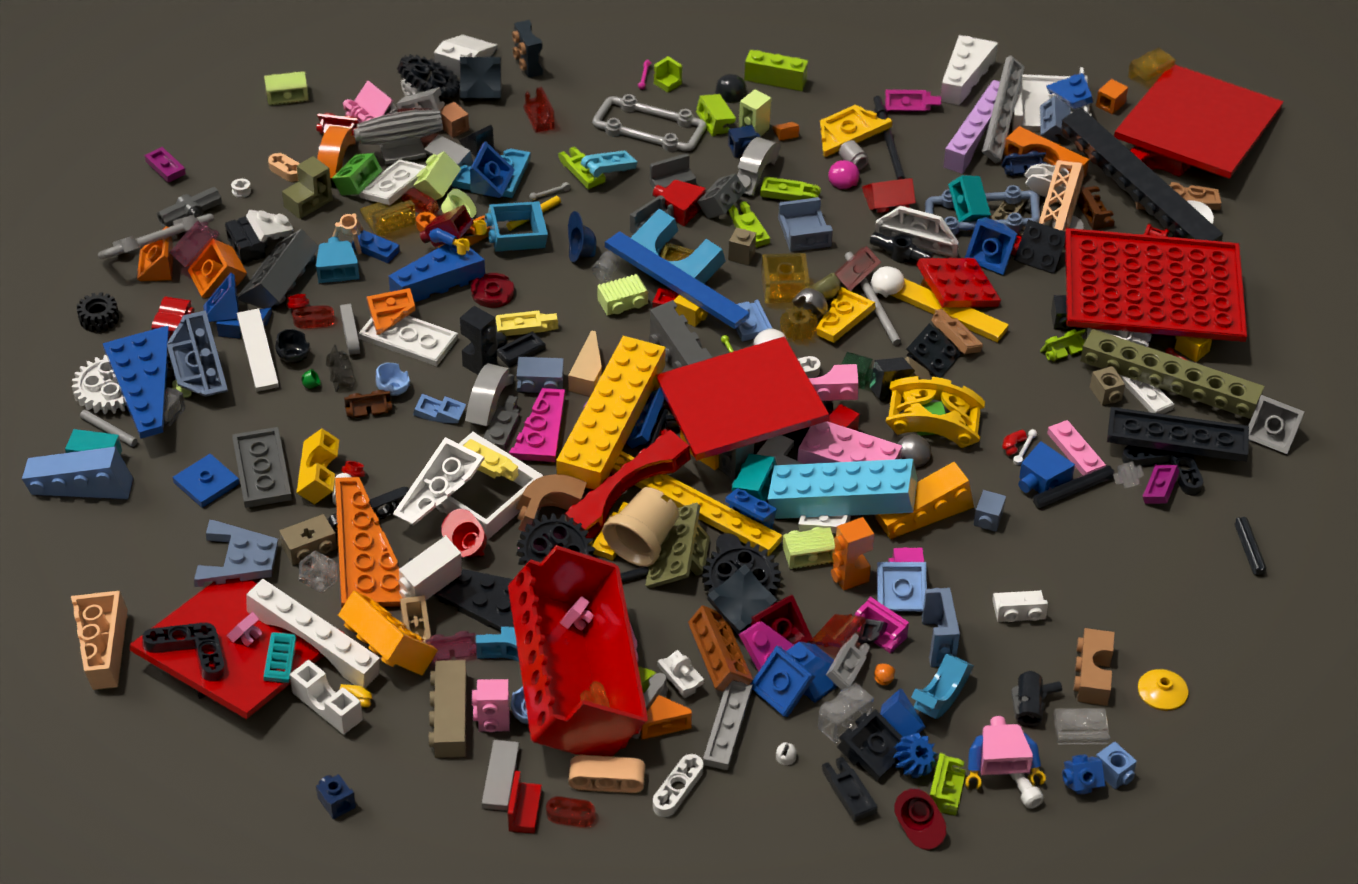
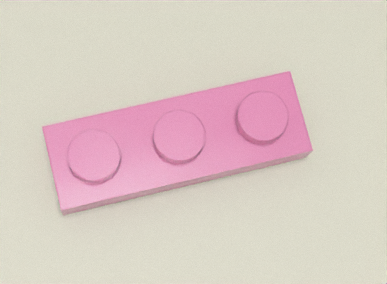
[1047,420,1106,475]

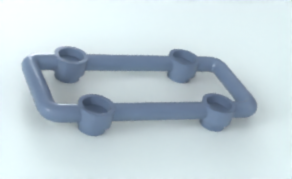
[925,185,1040,235]

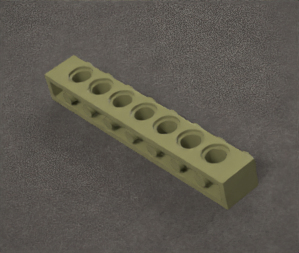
[1081,329,1264,419]

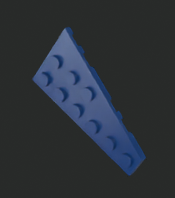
[103,325,170,439]

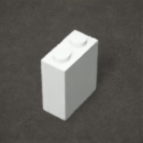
[398,536,462,600]

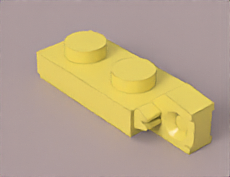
[496,311,558,336]
[464,439,519,481]

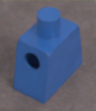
[1018,441,1075,493]

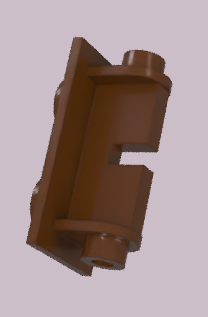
[344,390,392,418]

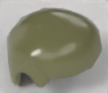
[808,273,840,301]

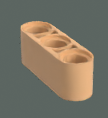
[568,755,645,793]

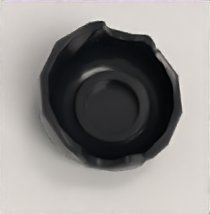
[715,74,746,102]
[275,329,310,363]

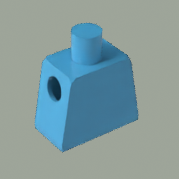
[316,237,359,283]

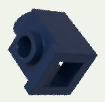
[728,125,760,158]
[316,774,356,819]

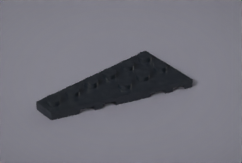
[408,558,514,630]

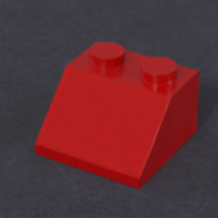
[862,178,916,213]

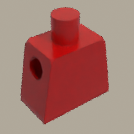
[653,180,706,226]

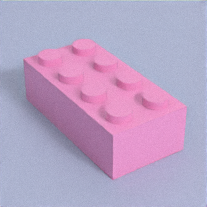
[798,421,902,464]

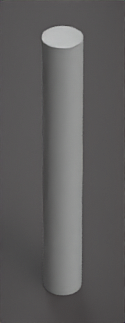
[80,410,138,447]

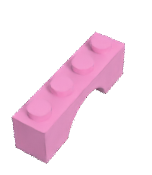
[809,364,858,401]

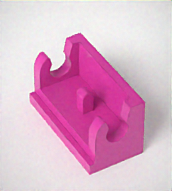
[852,597,909,653]

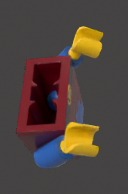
[420,205,487,255]

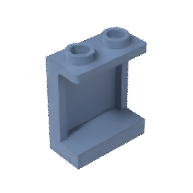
[778,197,833,252]
[922,588,960,667]

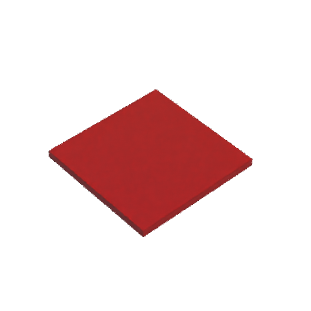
[656,336,830,461]
[130,578,345,719]

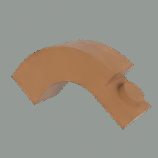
[516,474,587,532]

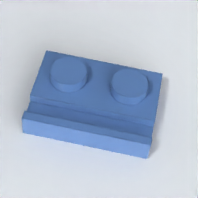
[736,300,773,341]

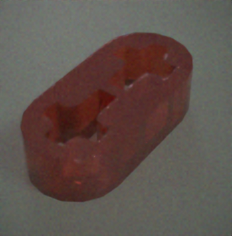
[402,188,439,215]
[292,305,335,328]
[546,796,595,827]

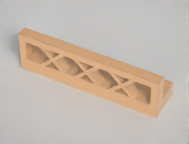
[1039,160,1084,231]

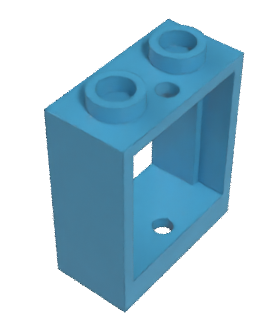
[485,201,548,251]

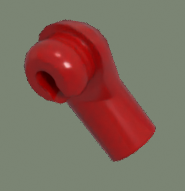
[1002,429,1027,456]

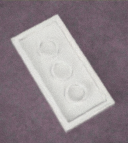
[358,316,458,367]

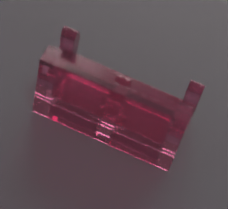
[170,220,220,267]

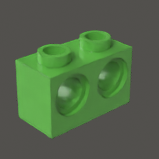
[332,153,382,195]

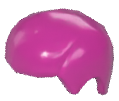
[828,160,860,189]

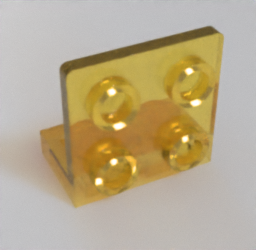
[360,198,416,236]

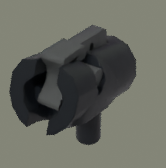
[1011,671,1062,727]

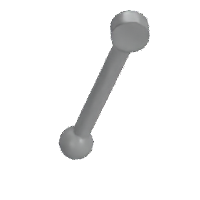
[529,182,571,201]

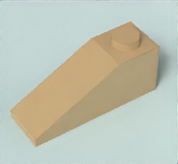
[568,330,602,396]

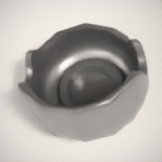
[792,288,828,318]
[897,434,931,468]

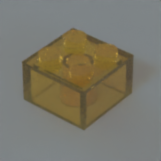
[761,253,810,303]

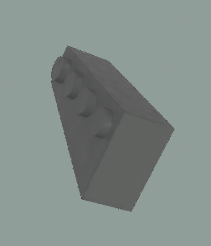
[649,300,713,369]

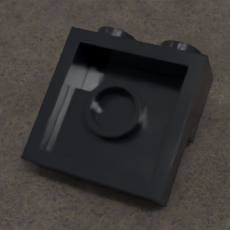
[837,709,902,780]

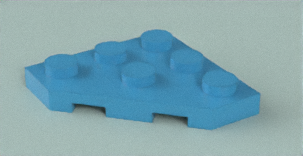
[452,149,531,198]

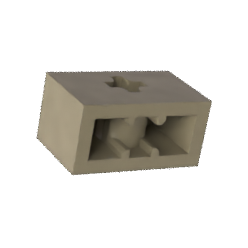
[279,514,337,566]

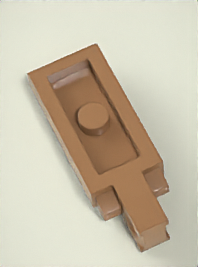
[931,309,983,354]

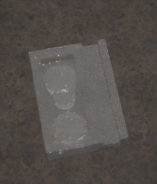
[1053,708,1110,745]

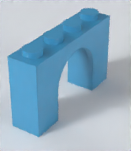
[631,209,726,284]

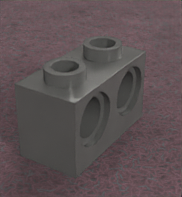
[697,173,747,219]

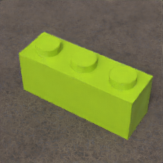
[744,50,808,91]

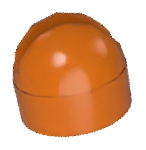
[874,664,895,686]

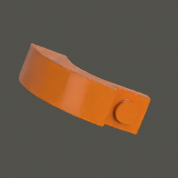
[317,125,356,178]

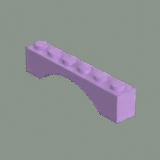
[943,80,1000,174]

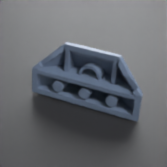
[167,310,228,397]

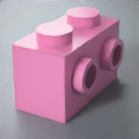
[472,679,510,732]

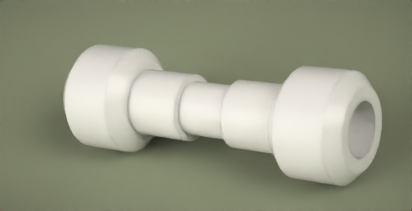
[1010,773,1044,808]

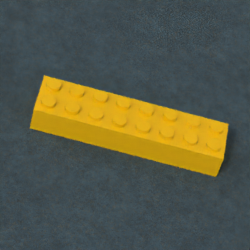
[556,336,666,490]

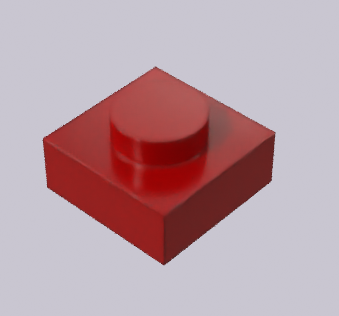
[652,288,680,308]

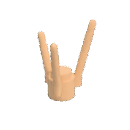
[332,214,363,254]

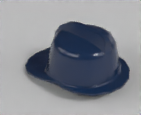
[568,211,597,262]

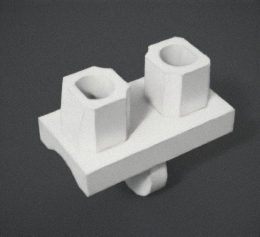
[657,650,704,698]

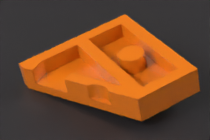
[367,288,415,335]

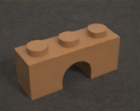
[1073,628,1114,706]

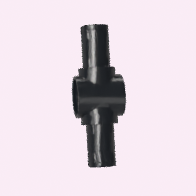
[870,232,934,263]

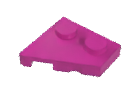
[739,622,794,672]

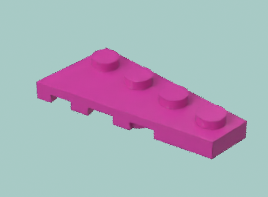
[509,388,565,462]

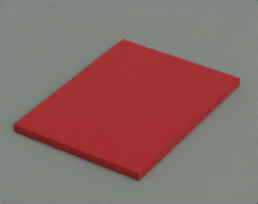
[1114,63,1284,178]
[1065,228,1247,342]

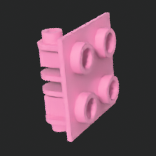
[343,81,393,123]

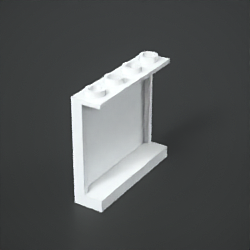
[1012,67,1091,132]

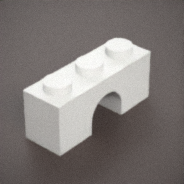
[290,660,363,734]

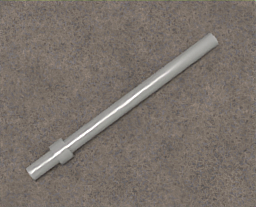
[845,252,901,346]

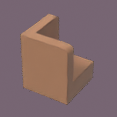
[440,102,469,138]

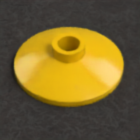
[1138,669,1188,711]

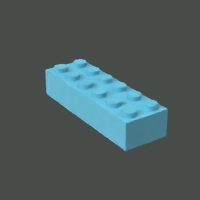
[768,459,918,519]

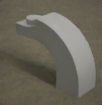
[737,137,781,197]
[465,363,514,426]

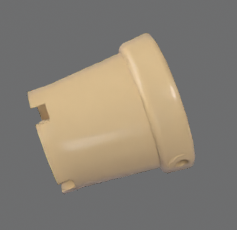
[602,487,680,567]

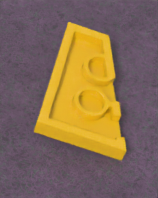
[816,287,875,343]

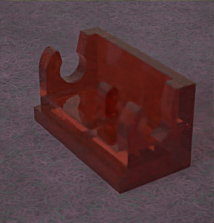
[523,87,555,133]

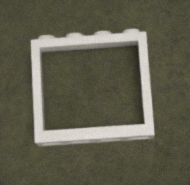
[436,432,543,540]

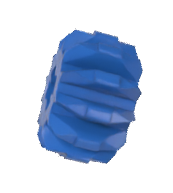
[893,733,938,778]

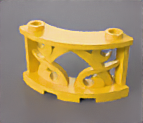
[886,376,985,448]

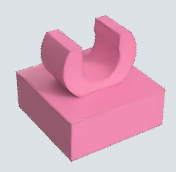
[560,596,594,630]
[227,612,262,646]

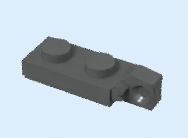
[483,395,520,451]

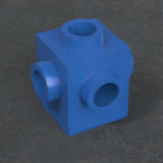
[1062,755,1105,794]

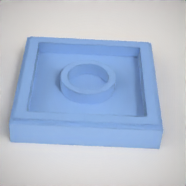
[877,562,927,612]

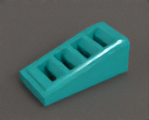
[263,632,296,683]

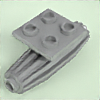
[354,110,443,164]

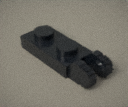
[822,757,878,822]

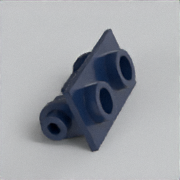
[1001,151,1046,176]

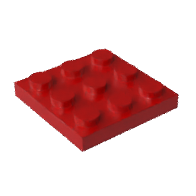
[917,258,1001,308]

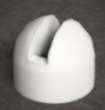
[776,742,797,765]

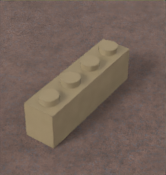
[429,660,467,758]

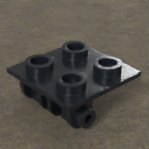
[1014,219,1065,273]
[906,323,962,378]

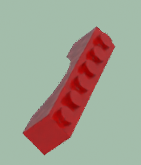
[565,430,691,539]

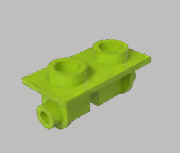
[1040,329,1086,361]

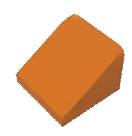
[773,122,799,141]

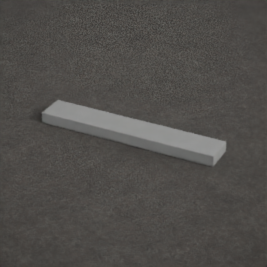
[982,56,1024,164]

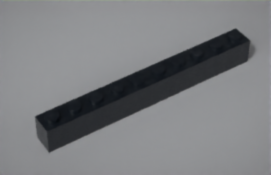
[1061,107,1223,242]

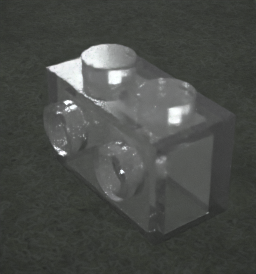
[818,683,874,743]

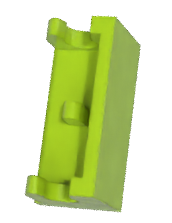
[696,94,736,136]
[930,753,966,816]

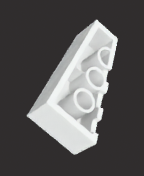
[941,35,998,105]

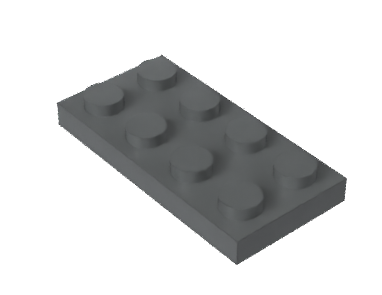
[232,427,292,508]

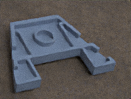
[194,520,278,587]

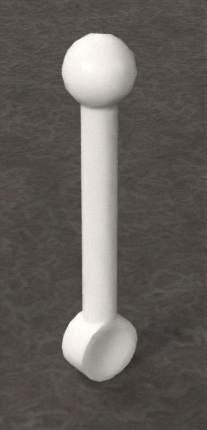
[1013,429,1037,465]

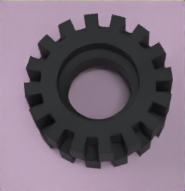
[77,292,119,333]

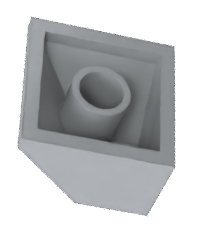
[1249,395,1305,454]

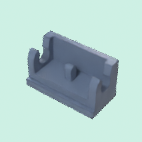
[1040,96,1070,143]

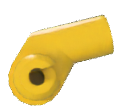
[340,684,372,708]

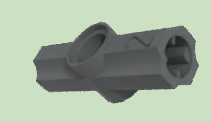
[157,187,222,228]

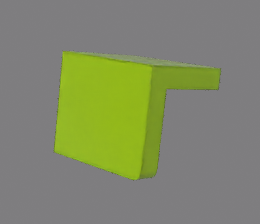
[654,56,682,93]

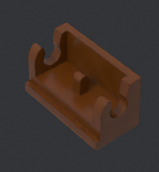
[1077,186,1115,230]

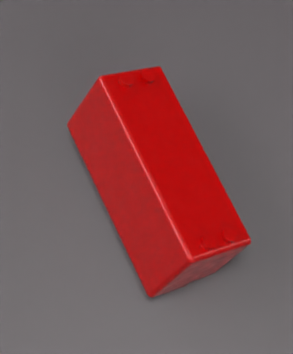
[508,545,648,757]

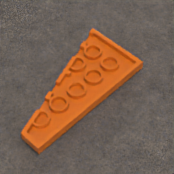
[335,477,402,608]

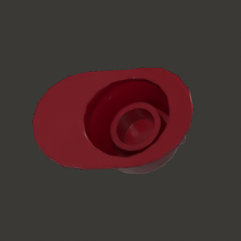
[894,788,946,849]

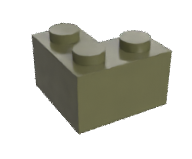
[282,156,333,219]

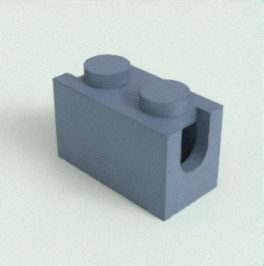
[516,357,564,393]

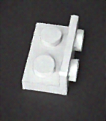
[992,591,1048,622]

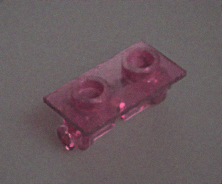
[425,631,477,662]

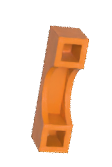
[1004,126,1089,177]

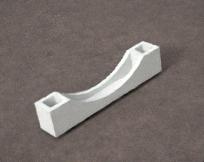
[246,579,380,688]

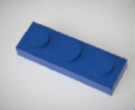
[626,388,665,449]

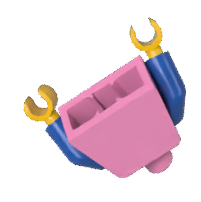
[965,716,1046,789]

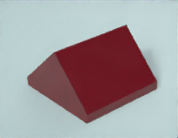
[751,595,813,645]

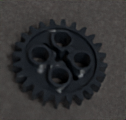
[397,54,460,99]
[516,513,595,565]
[702,541,781,596]

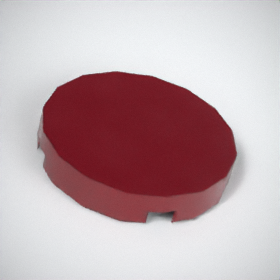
[471,273,514,308]

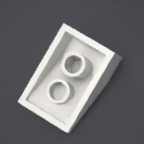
[434,35,498,78]

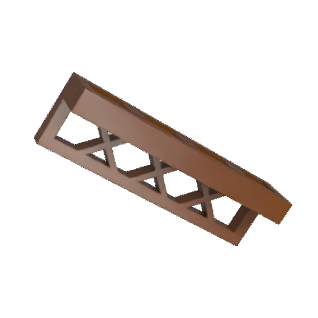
[688,605,753,692]

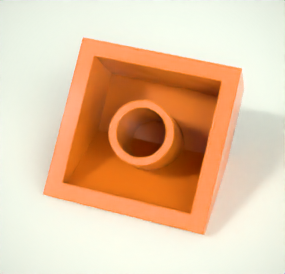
[188,239,247,298]

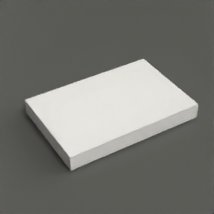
[359,159,426,205]

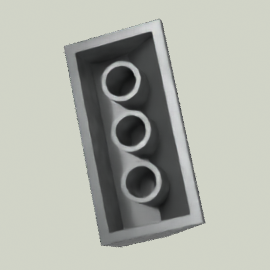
[237,229,319,308]

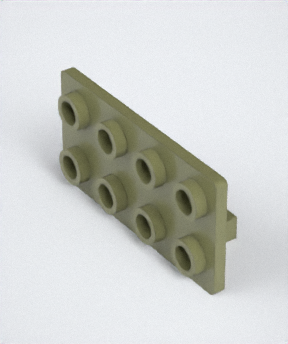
[645,503,710,589]

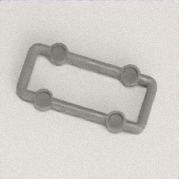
[592,94,707,152]
[98,214,214,260]

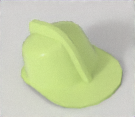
[441,189,477,218]

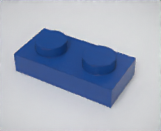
[352,230,400,263]

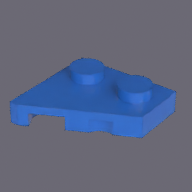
[1046,73,1093,109]

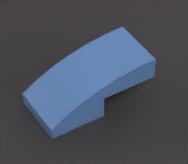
[413,394,466,423]

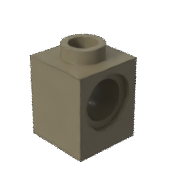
[1090,366,1125,406]

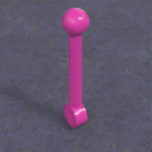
[638,60,651,89]

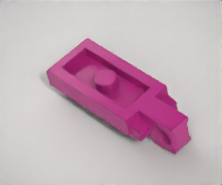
[885,90,941,111]

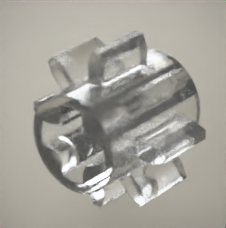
[1113,461,1144,489]

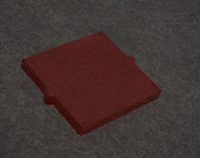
[810,614,866,648]

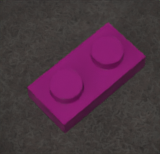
[145,147,186,183]
[1142,465,1179,504]

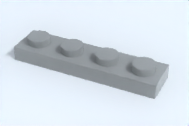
[703,681,752,770]

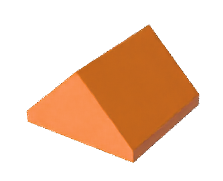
[137,226,174,281]

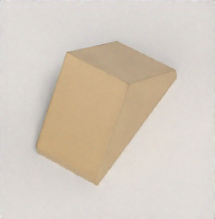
[400,595,432,645]

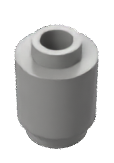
[839,140,868,170]

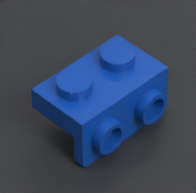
[725,488,777,529]

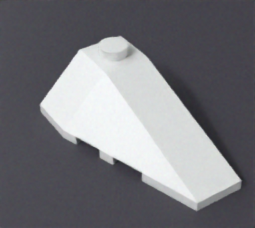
[393,437,485,526]

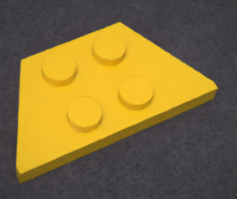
[820,105,892,157]

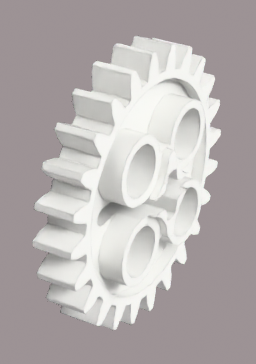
[72,355,126,414]

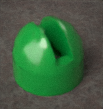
[301,369,321,389]

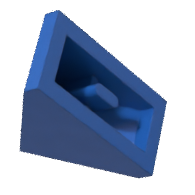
[880,689,926,737]

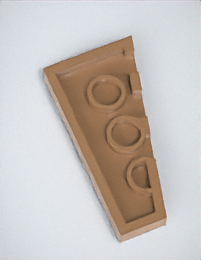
[1135,182,1221,210]

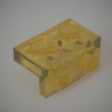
[1128,47,1176,81]

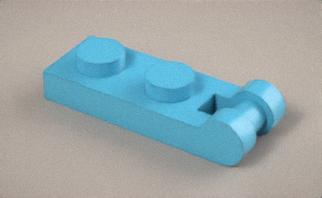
[581,151,638,177]

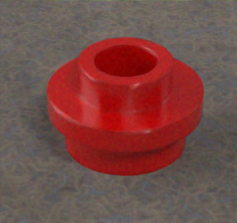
[287,294,310,311]
[341,461,365,477]

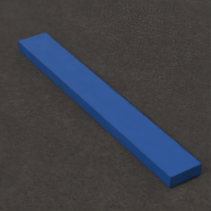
[605,231,750,329]

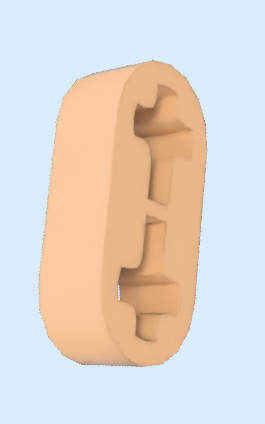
[268,153,299,182]

